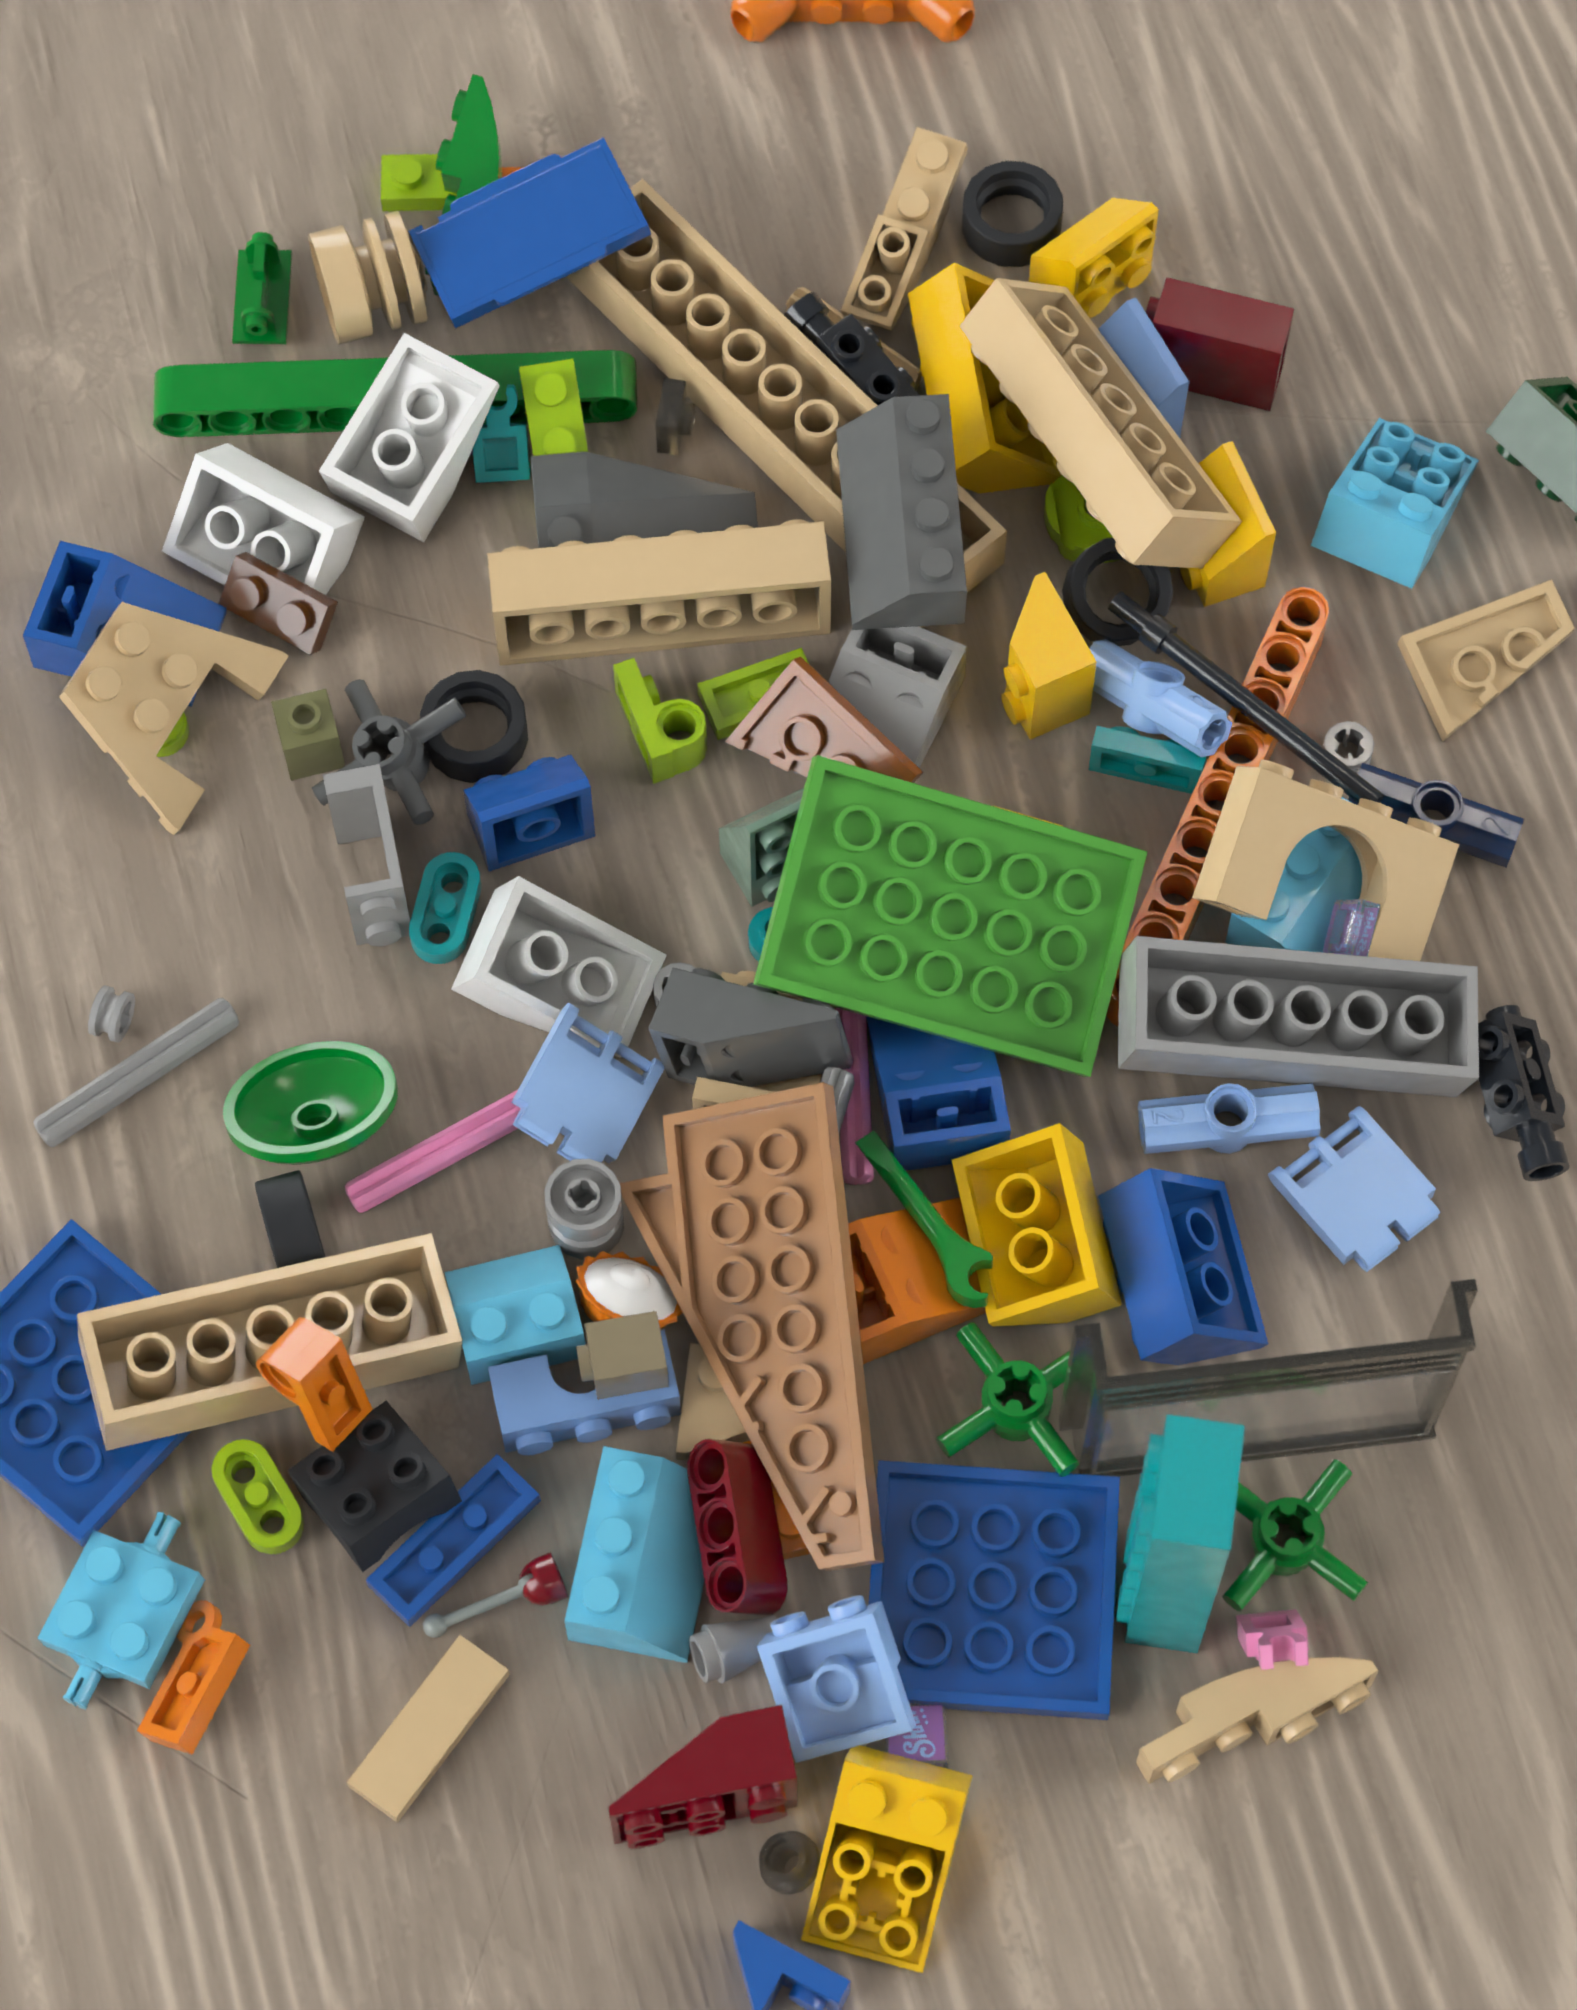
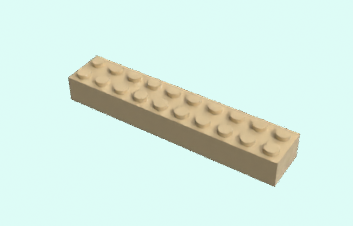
[566,179,1007,628]

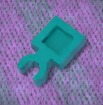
[473,384,531,483]

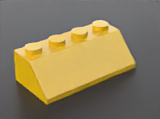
[908,262,1062,494]

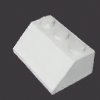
[162,443,365,595]

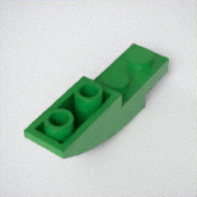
[425,74,503,297]

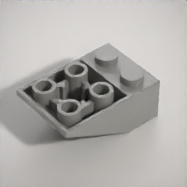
[794,626,967,777]

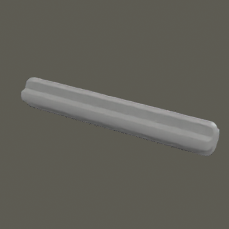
[34,998,239,1147]

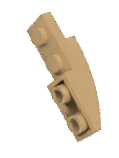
[841,127,968,331]
[1136,1657,1378,1784]

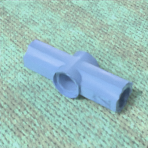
[1089,639,1232,757]
[1138,1083,1321,1154]

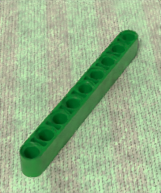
[153,350,638,437]

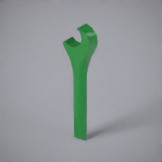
[855,1130,993,1308]

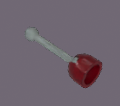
[423,1552,569,1638]

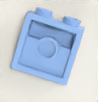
[757,1595,916,1763]

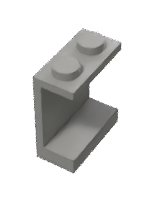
[323,764,410,946]

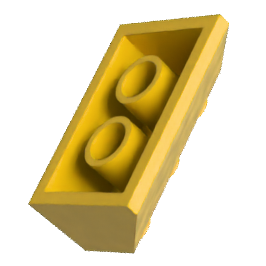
[952,1123,1122,1327]

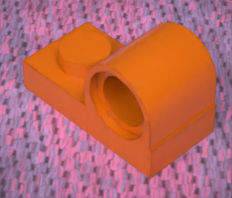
[256,1317,373,1452]

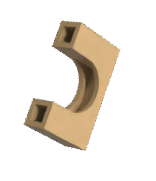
[1192,760,1459,961]

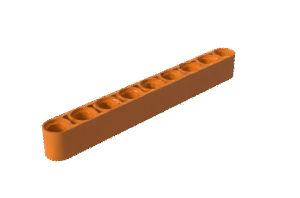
[1106,587,1329,1027]

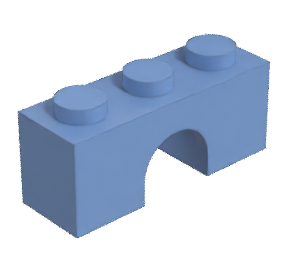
[488,1329,681,1455]

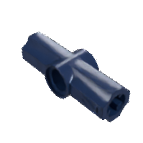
[1348,763,1524,868]

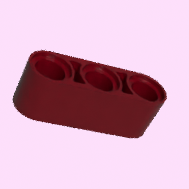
[687,1439,788,1615]

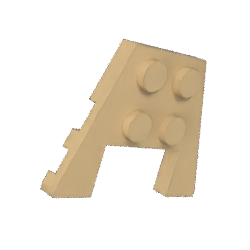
[59,602,289,835]

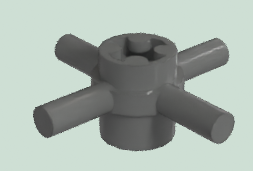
[312,679,466,825]

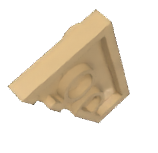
[1397,580,1575,742]

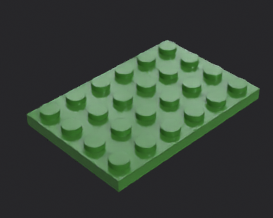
[753,755,1148,1077]

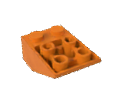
[848,1197,986,1364]

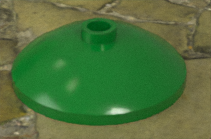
[223,1041,398,1165]

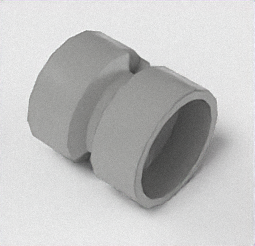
[544,1159,624,1259]

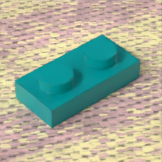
[1088,726,1206,794]

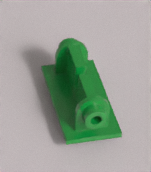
[232,232,292,344]

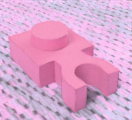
[1236,1609,1309,1670]

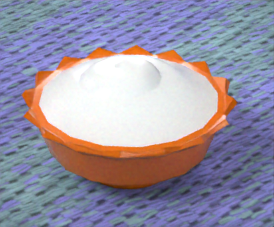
[576,1251,683,1330]

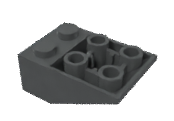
[648,967,853,1087]

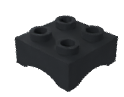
[287,1400,462,1572]

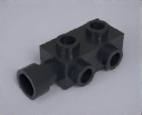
[784,292,920,406]
[1478,1005,1570,1181]

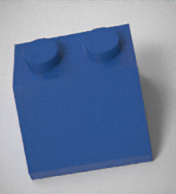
[463,754,596,872]

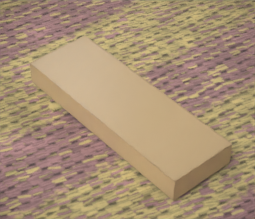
[347,1635,510,1823]

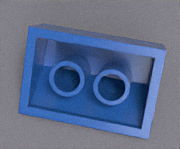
[1098,1168,1269,1366]

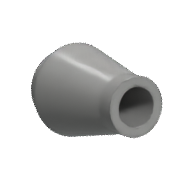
[689,1615,776,1684]

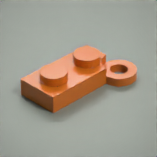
[137,1600,250,1755]

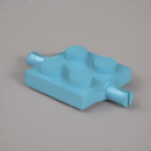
[38,1512,205,1709]

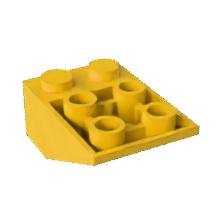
[801,1745,973,1973]

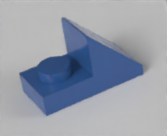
[733,1920,851,2010]

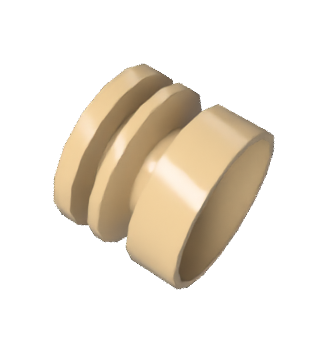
[308,211,428,345]

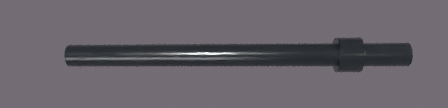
[1108,592,1384,803]

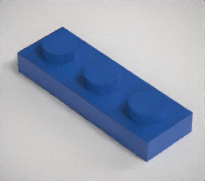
[365,1454,541,1627]

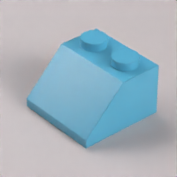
[444,1245,585,1385]

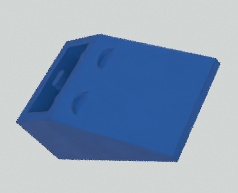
[23,541,227,707]
[866,1016,1011,1171]

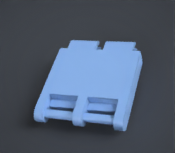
[511,1003,664,1163]
[1268,1106,1440,1272]

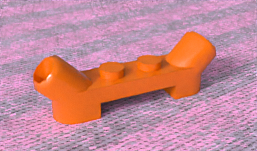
[730,0,975,43]

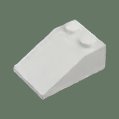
[319,333,499,542]
[451,876,667,1058]

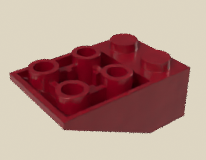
[608,1705,797,1849]

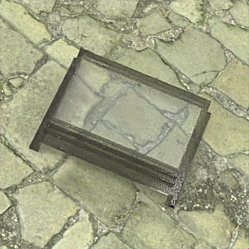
[1058,1279,1478,1477]

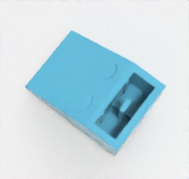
[1310,418,1479,589]

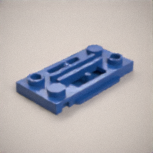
[408,137,652,329]

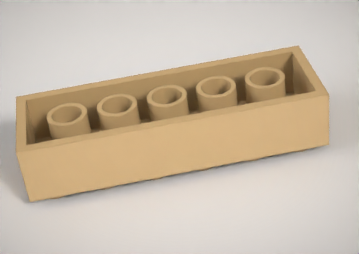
[959,278,1242,569]
[487,519,831,666]
[77,1233,463,1451]

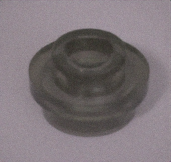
[759,1831,820,1895]

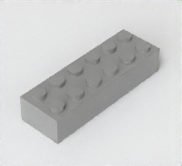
[1118,936,1479,1097]

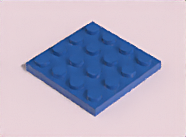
[0,1219,191,1547]
[868,1460,1120,1720]

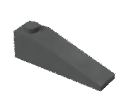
[531,451,758,548]

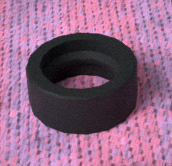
[962,161,1063,267]
[1062,538,1173,646]
[420,670,528,783]
[255,1170,325,1268]

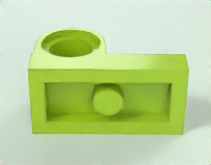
[613,658,707,784]

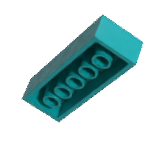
[1116,1414,1245,1653]

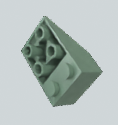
[719,787,804,907]

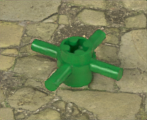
[936,1322,1098,1477]
[1222,1459,1368,1612]

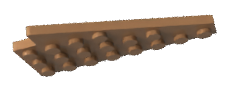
[620,1082,884,1571]

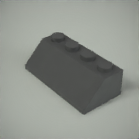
[836,394,967,630]

